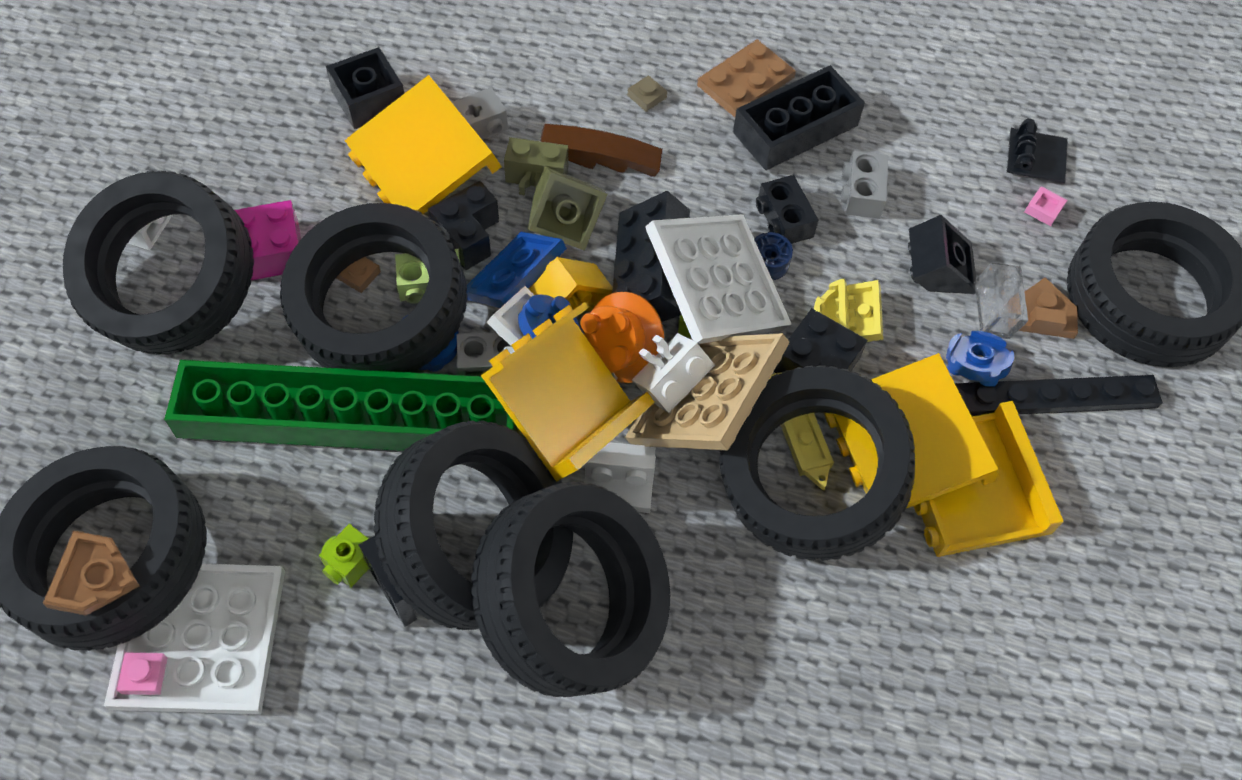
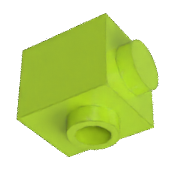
[319,524,369,588]

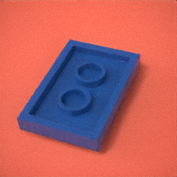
[466,232,567,308]

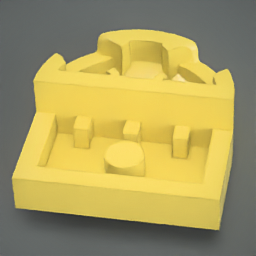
[814,279,883,342]

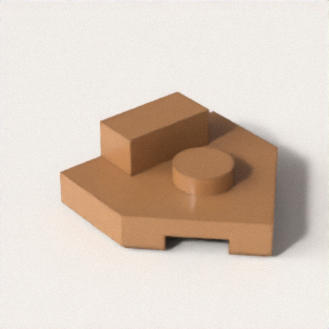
[1011,277,1078,339]
[43,530,139,615]

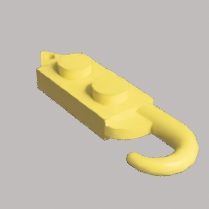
[769,372,834,490]

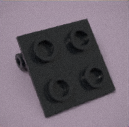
[1006,118,1068,184]

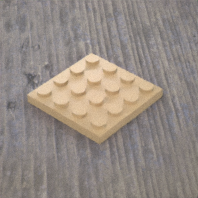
[625,333,790,450]

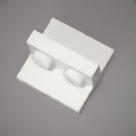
[584,442,656,513]

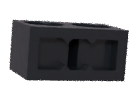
[756,175,819,244]

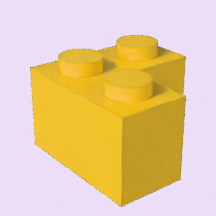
[528,257,613,312]

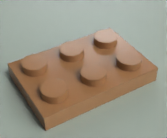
[697,39,796,117]

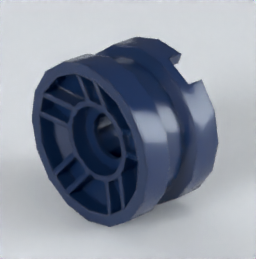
[754,232,793,280]

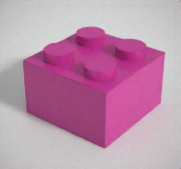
[235,200,301,280]

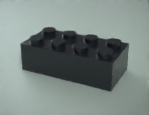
[733,65,865,171]
[612,191,690,322]

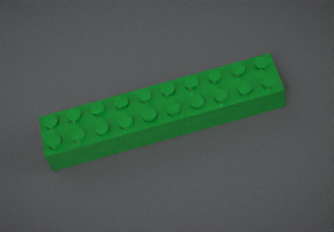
[164,360,517,451]

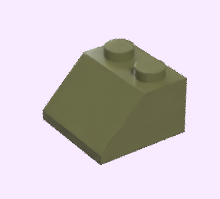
[528,166,608,251]

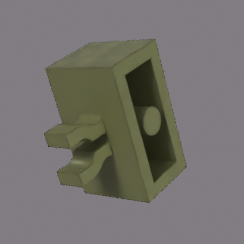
[504,137,569,195]

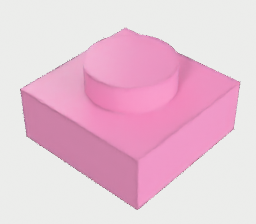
[1024,186,1067,226]
[117,652,168,695]

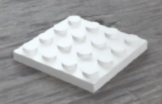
[645,214,792,344]
[104,564,285,715]

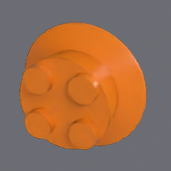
[581,292,664,383]

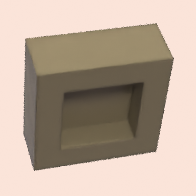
[627,75,667,112]

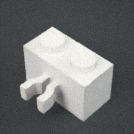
[632,333,715,413]

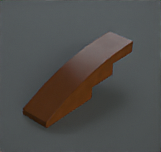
[540,124,663,177]

